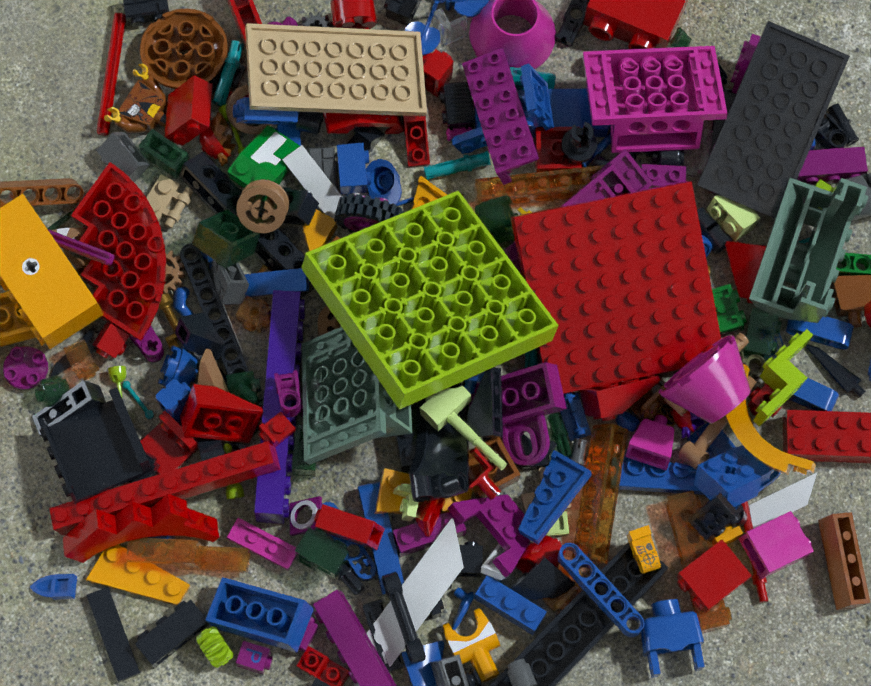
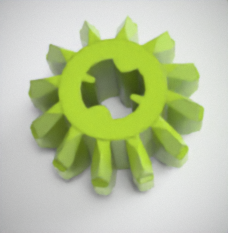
[197,626,233,668]

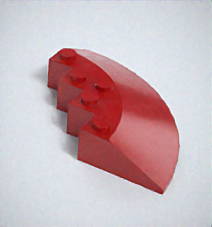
[71,162,166,341]

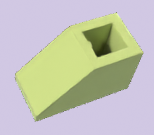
[706,195,761,241]

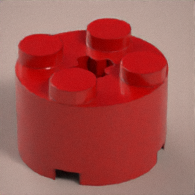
[330,0,377,29]

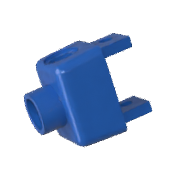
[640,599,705,678]

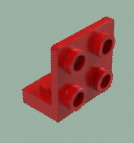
[140,411,199,474]

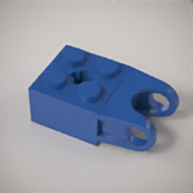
[693,445,781,507]

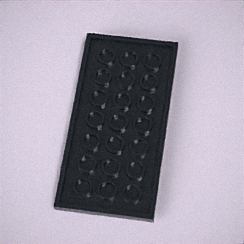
[697,21,850,219]

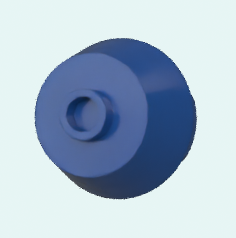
[158,346,198,388]

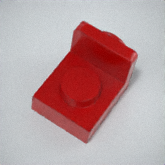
[259,411,296,447]

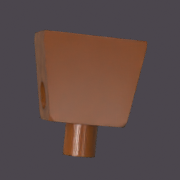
[830,275,871,328]

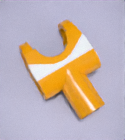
[442,608,501,683]

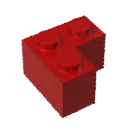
[422,49,454,97]

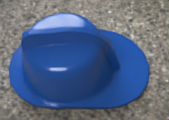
[366,159,402,205]

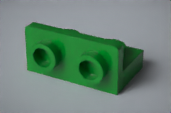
[712,284,747,334]

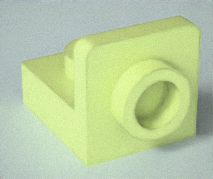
[393,484,419,522]

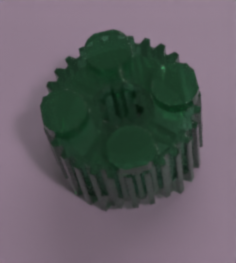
[475,195,518,244]

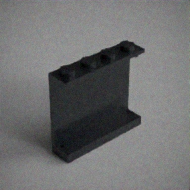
[39,387,153,504]

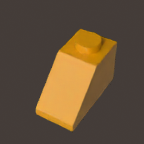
[303,209,337,252]

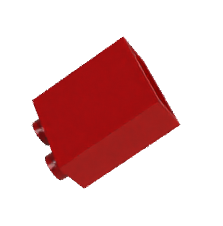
[583,0,688,49]

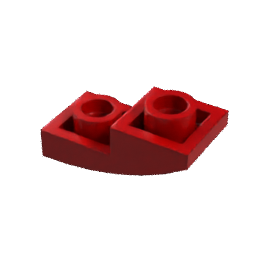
[296,646,349,686]

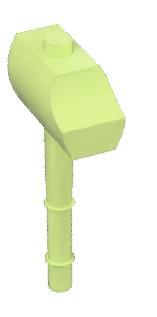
[420,386,507,470]

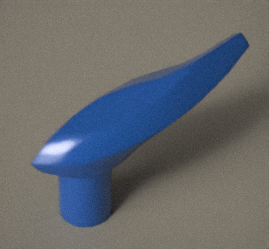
[452,587,474,630]

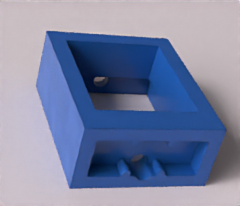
[233,97,298,125]

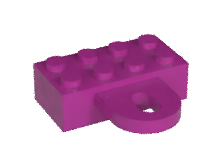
[468,362,567,466]

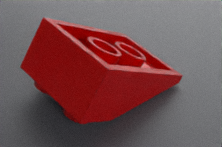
[580,375,660,421]
[180,384,263,443]

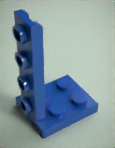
[452,63,554,154]

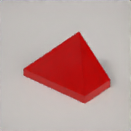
[414,498,445,537]

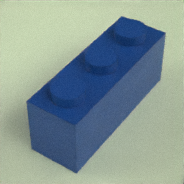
[474,575,547,636]

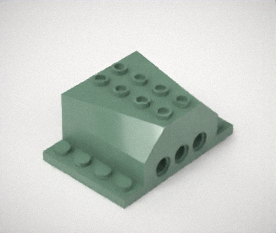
[302,327,412,465]

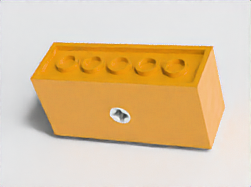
[0,194,104,349]

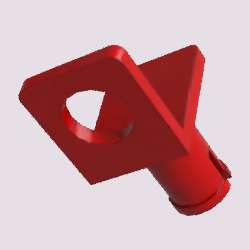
[468,448,501,501]

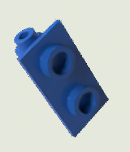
[560,392,592,441]

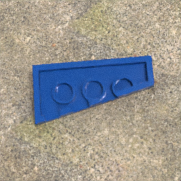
[518,450,592,544]

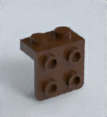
[627,374,674,422]

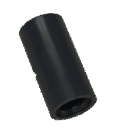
[697,207,732,255]

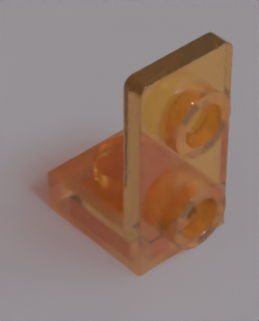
[63,339,100,380]

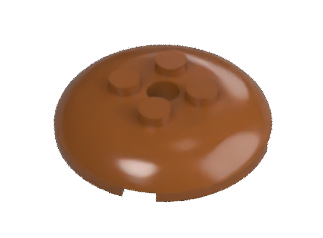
[140,9,228,89]

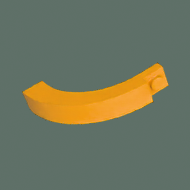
[726,364,816,475]

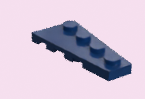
[612,444,703,495]

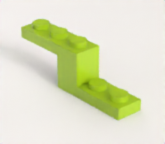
[753,329,813,427]

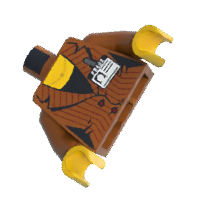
[104,64,167,133]

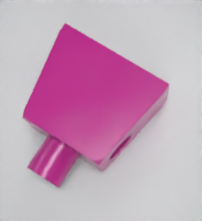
[625,415,674,471]

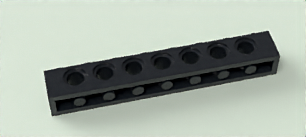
[179,152,315,298]

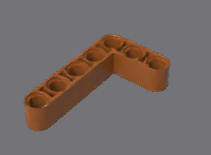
[0,178,84,207]

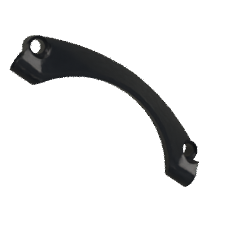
[408,382,469,502]

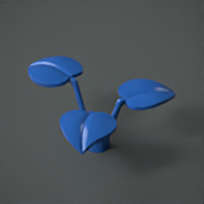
[405,0,490,56]

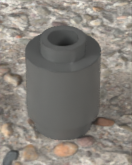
[507,659,537,686]

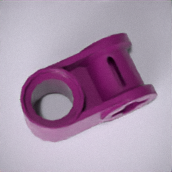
[129,326,164,362]
[274,370,301,417]

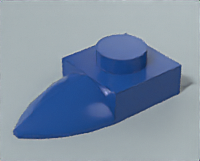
[30,574,77,600]

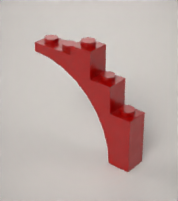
[63,494,219,563]

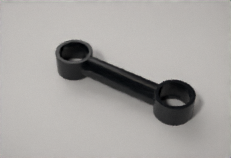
[382,571,426,665]

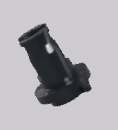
[561,122,597,163]

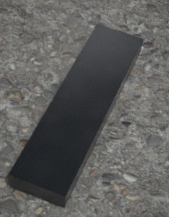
[86,587,140,683]

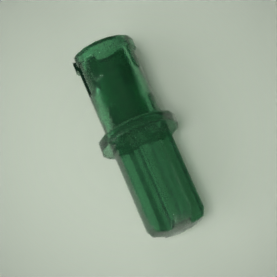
[547,413,571,457]

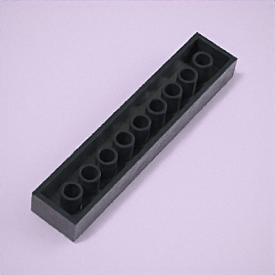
[490,542,669,686]

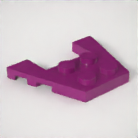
[447,494,531,578]

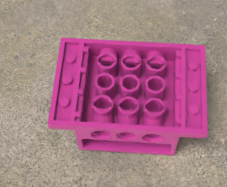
[583,46,727,153]

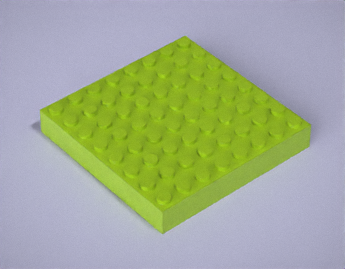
[302,190,559,410]

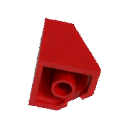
[725,241,767,304]

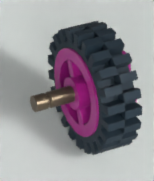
[334,194,405,233]

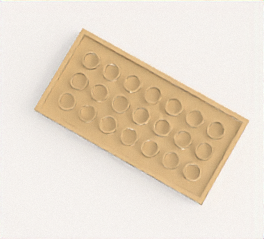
[245,23,427,116]

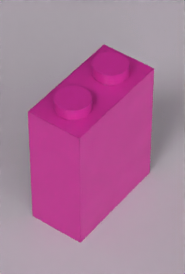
[739,511,814,579]

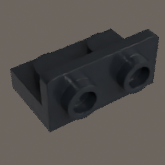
[688,493,744,540]

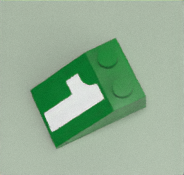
[227,125,300,202]

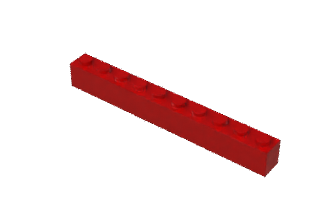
[49,441,281,536]

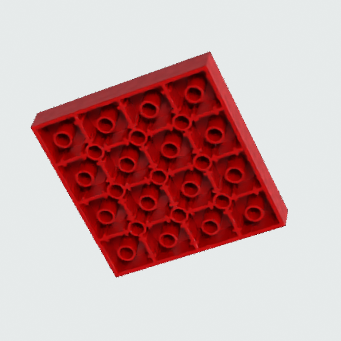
[511,181,721,394]

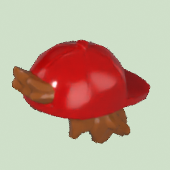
[199,112,236,166]

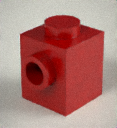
[92,322,130,359]

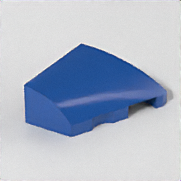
[401,640,444,686]

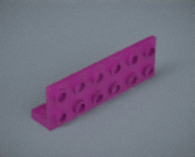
[462,48,539,185]

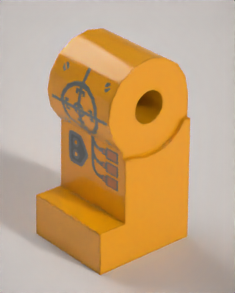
[627,525,661,574]

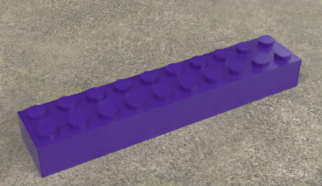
[254,290,306,524]

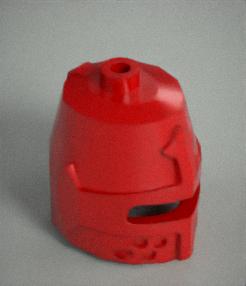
[516,535,565,573]

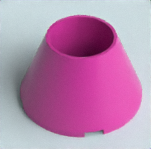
[469,0,556,69]
[659,334,751,423]

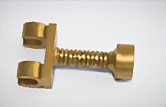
[158,293,179,353]

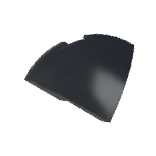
[510,556,576,600]

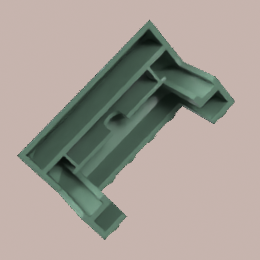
[749,178,868,323]

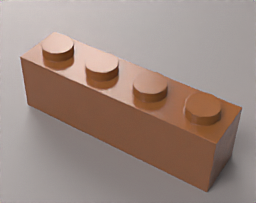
[818,512,871,610]

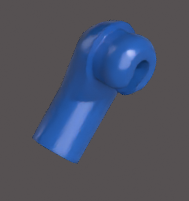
[173,287,194,317]

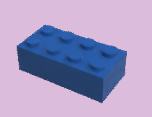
[205,577,314,653]

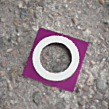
[290,496,322,536]

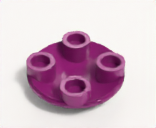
[3,346,48,389]

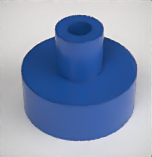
[615,411,640,435]

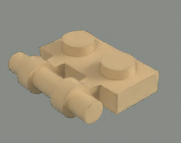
[147,174,193,229]

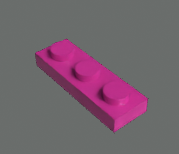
[227,518,299,571]

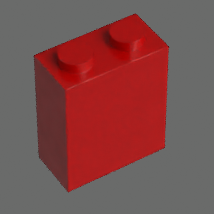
[165,75,212,146]
[315,504,385,550]
[676,539,752,614]

